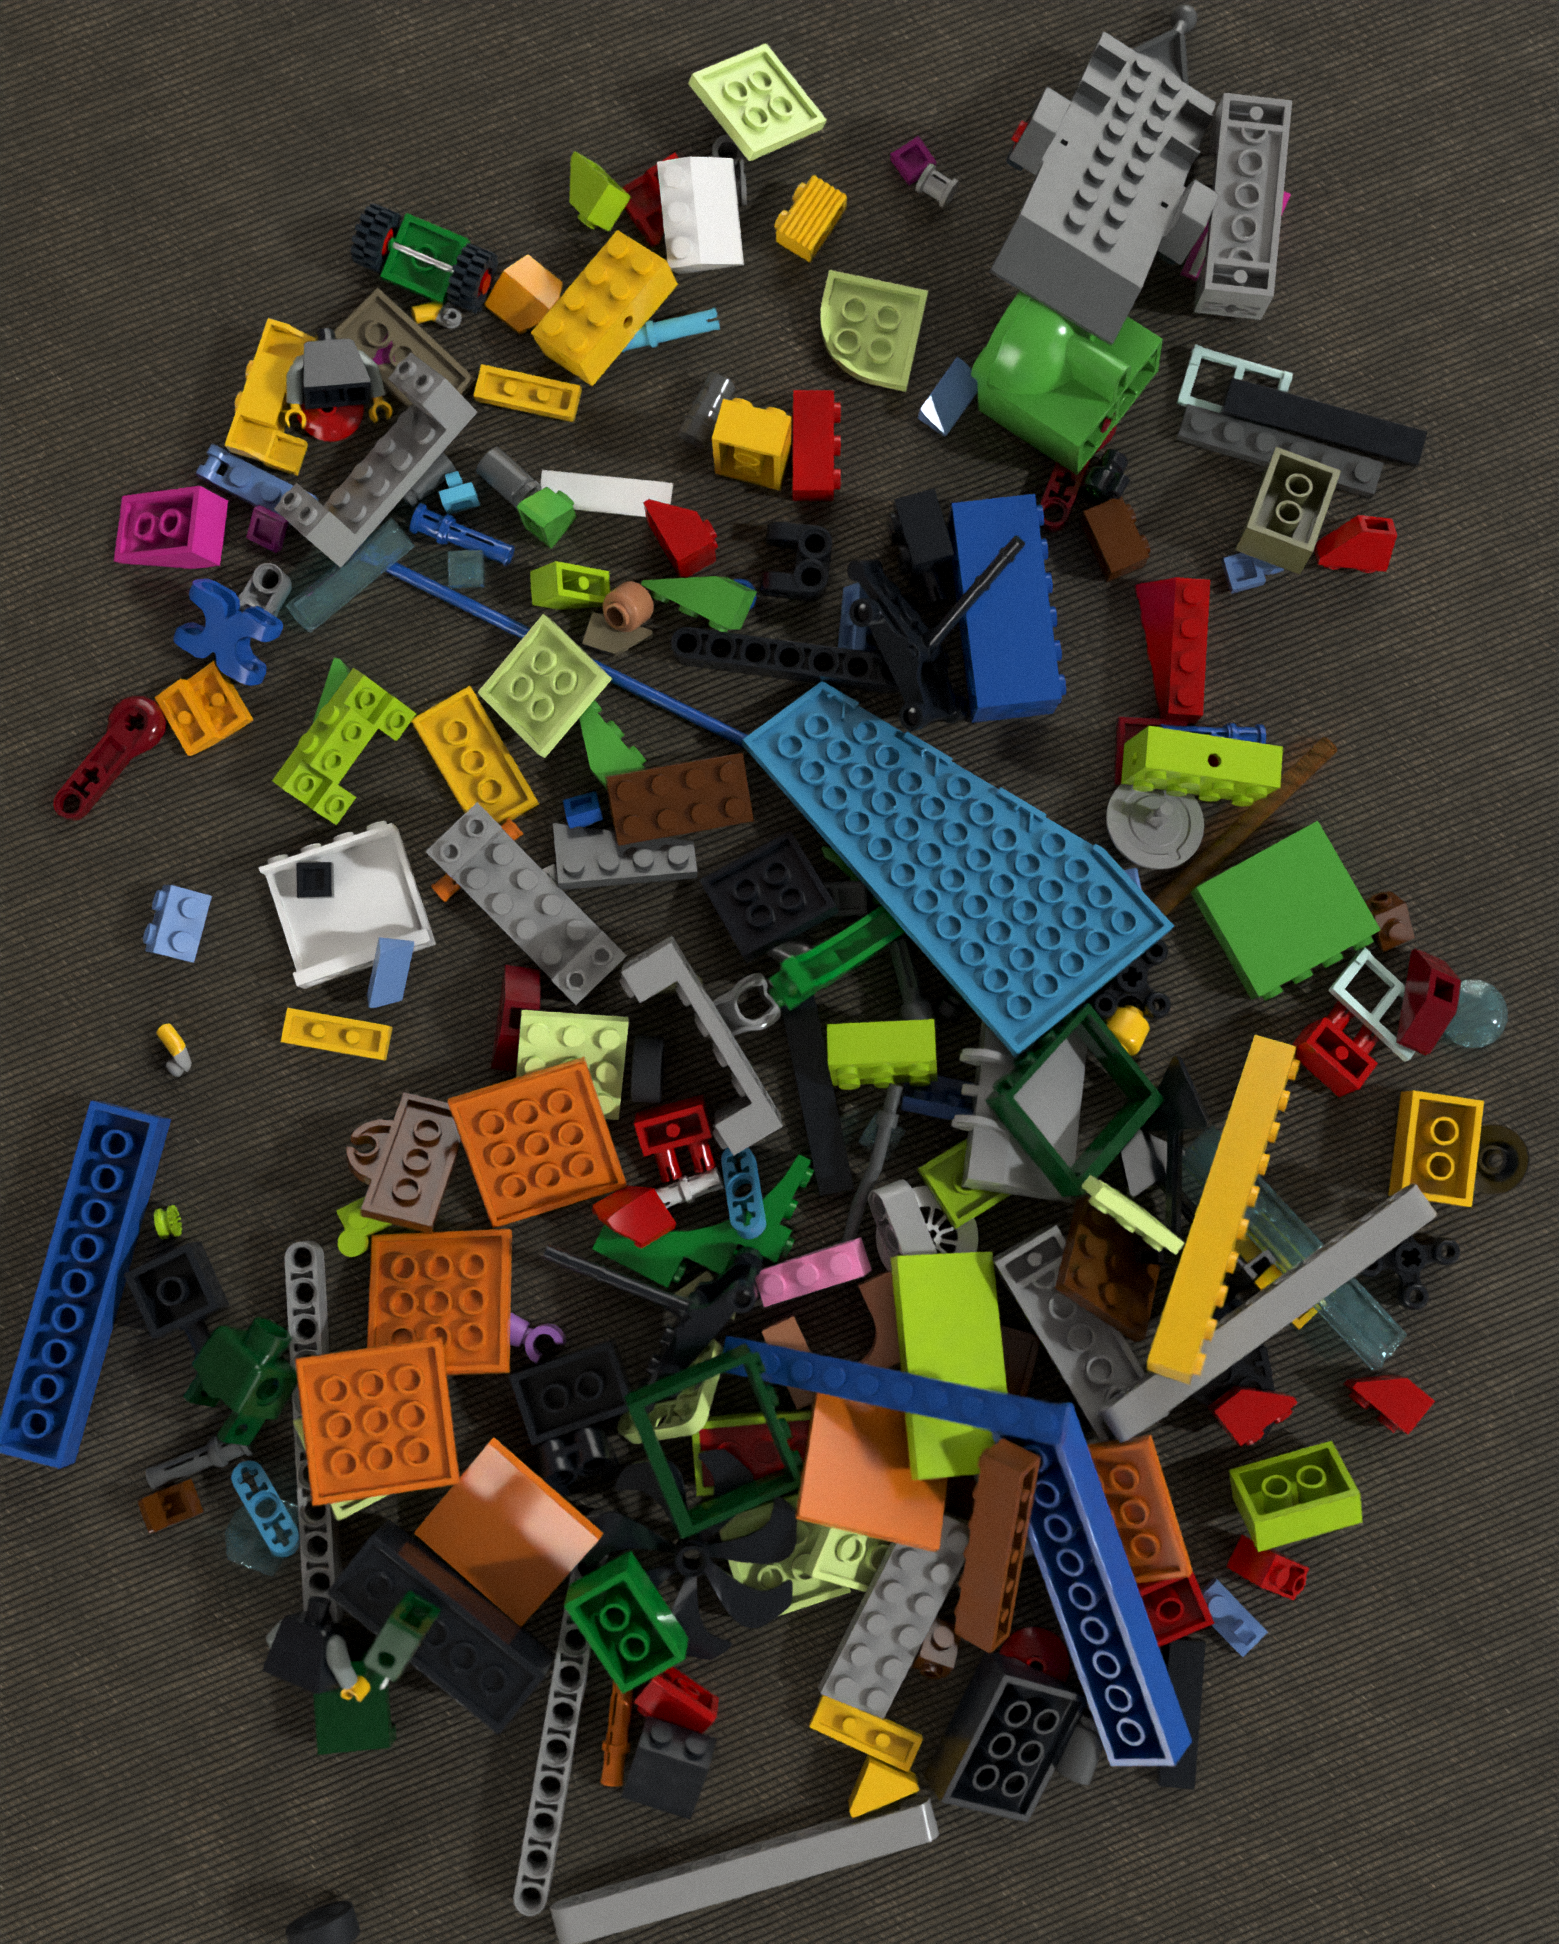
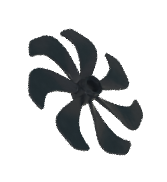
[582,1449,797,1660]

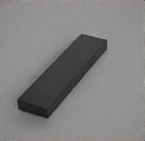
[1157,1638,1206,1790]

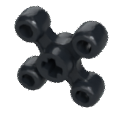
[1088,939,1171,1020]
[1358,1235,1460,1310]

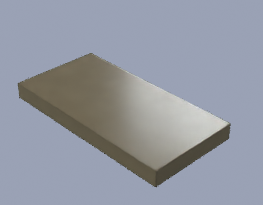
[334,287,477,409]

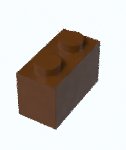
[1079,496,1150,582]

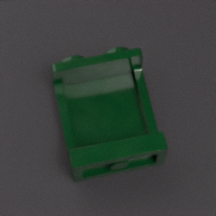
[313,1647,397,1755]

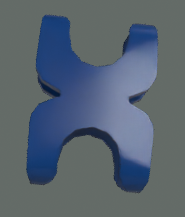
[173,578,283,686]

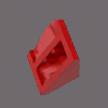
[592,1185,676,1249]

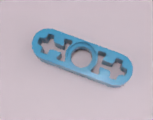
[721,1147,766,1239]
[231,1461,300,1557]

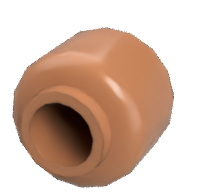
[602,581,653,633]

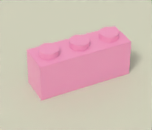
[755,1237,872,1307]

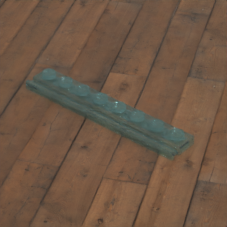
[1182,1125,1407,1371]

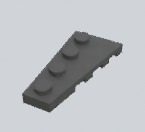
[553,823,697,890]

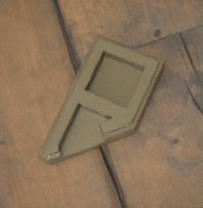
[582,612,653,657]

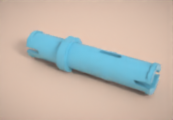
[622,307,720,352]

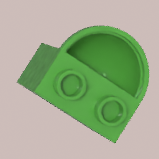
[971,291,1163,475]

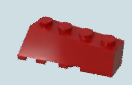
[1134,577,1210,724]

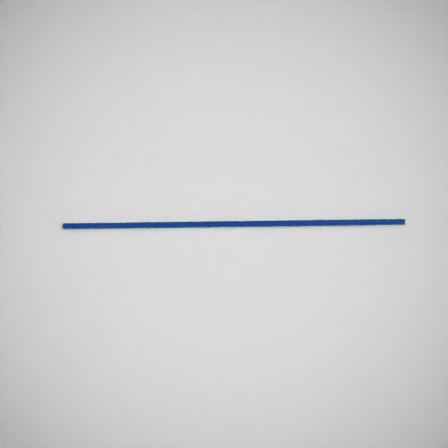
[352,545,748,749]

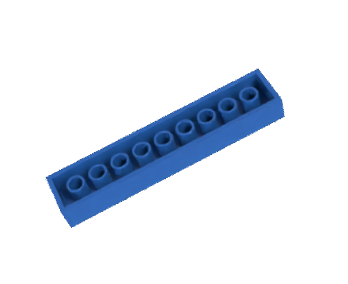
[0,1101,171,1469]
[991,1403,1192,1766]

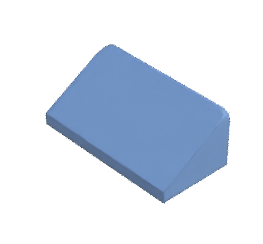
[918,357,978,437]
[367,937,414,1008]

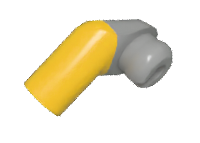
[411,302,462,328]
[156,1023,192,1077]

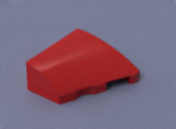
[622,153,678,247]

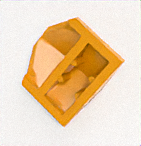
[484,254,563,335]

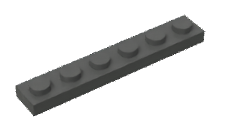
[1176,404,1384,499]

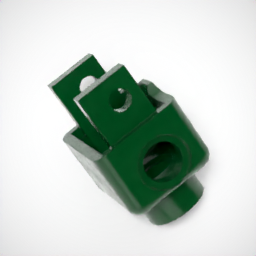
[183,1317,298,1446]

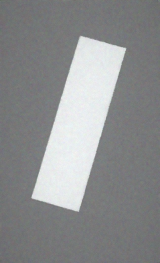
[540,470,673,517]

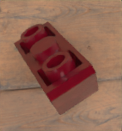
[1396,948,1461,1056]
[490,965,540,1072]

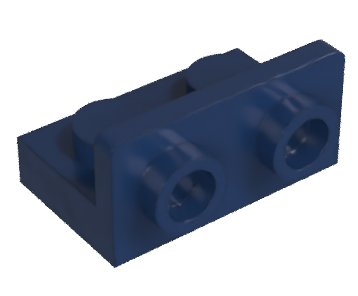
[900,1075,974,1120]

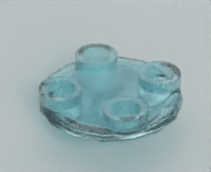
[1443,980,1508,1048]

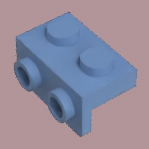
[143,885,212,963]

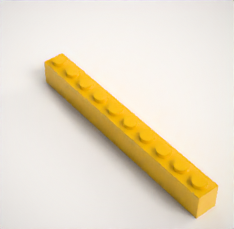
[1147,1035,1300,1385]

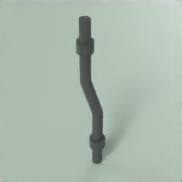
[834,1083,903,1288]

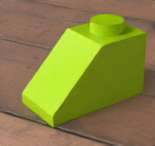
[569,151,631,232]
[530,561,610,610]

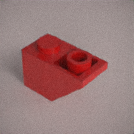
[1314,515,1397,573]
[1343,1374,1435,1435]
[1207,1385,1298,1446]
[1226,1535,1310,1600]

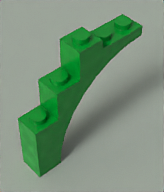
[767,905,906,1011]
[592,1154,814,1288]

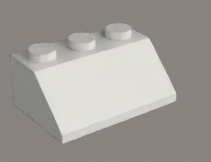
[657,157,744,274]

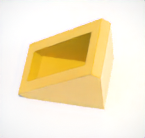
[848,1754,920,1818]

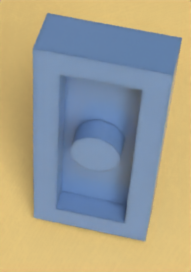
[838,582,877,652]
[1201,1577,1267,1657]

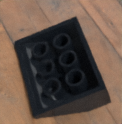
[923,1651,1088,1823]

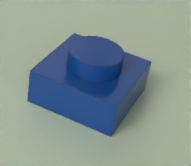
[563,791,603,829]

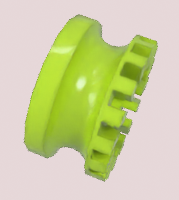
[154,1205,182,1240]

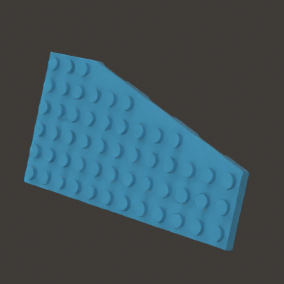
[742,681,1174,1058]

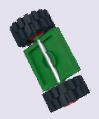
[351,203,498,314]

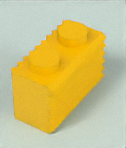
[774,175,847,263]

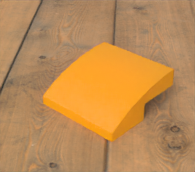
[154,661,253,756]

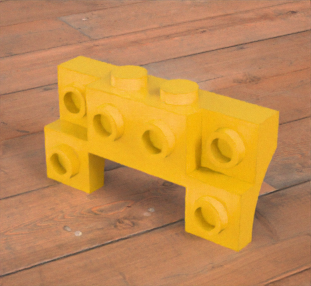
[225,318,316,476]

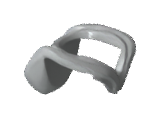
[713,973,781,1036]

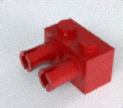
[1292,1001,1380,1097]
[634,1094,716,1182]

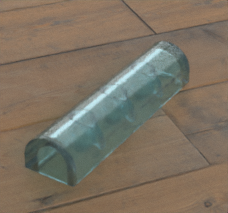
[286,518,415,632]

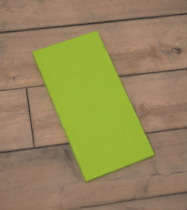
[890,1251,1007,1480]

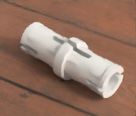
[655,1167,724,1208]

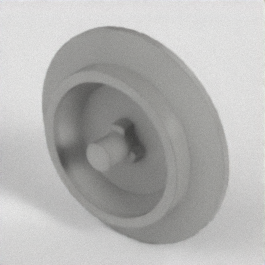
[1106,784,1204,870]

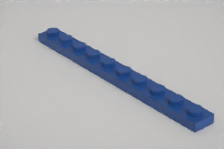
[723,1336,1071,1446]

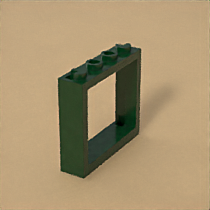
[985,1003,1165,1197]
[624,1343,803,1539]

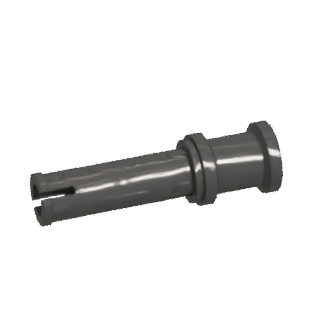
[146,1425,257,1490]

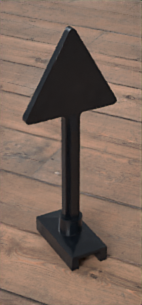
[1135,1056,1212,1267]
[1118,1130,1277,1305]

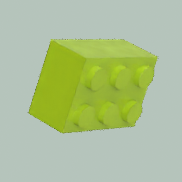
[827,1019,938,1090]
[1229,1441,1362,1552]

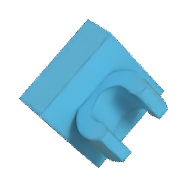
[439,471,480,514]

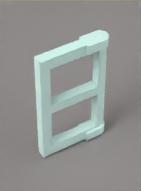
[1176,344,1293,430]
[1328,947,1416,1062]

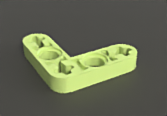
[617,1338,724,1444]

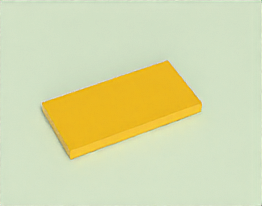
[411,686,539,826]

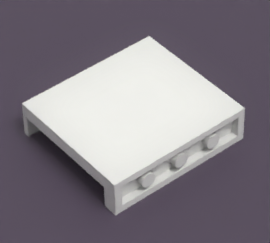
[259,821,436,989]

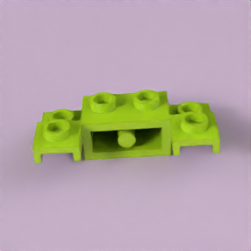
[272,668,417,825]

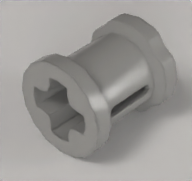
[915,164,960,208]

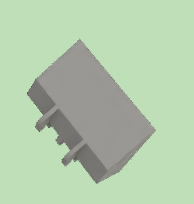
[952,1020,1087,1203]

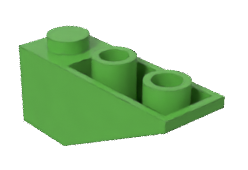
[641,576,757,632]
[579,700,646,790]

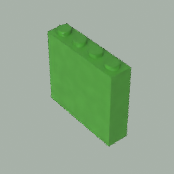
[1190,821,1381,1001]

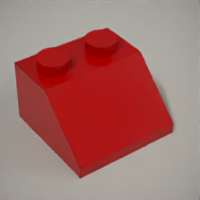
[643,499,718,578]
[1136,1571,1215,1647]
[634,1666,719,1734]

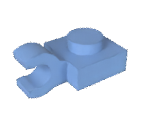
[1222,553,1284,594]

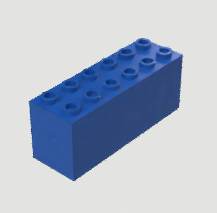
[946,494,1066,723]

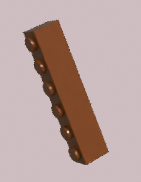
[954,1438,1041,1654]

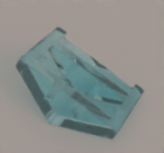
[225,1491,299,1577]

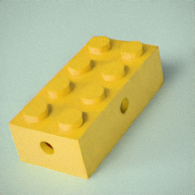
[531,230,678,386]

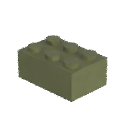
[1235,447,1341,574]

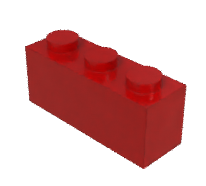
[793,390,841,501]

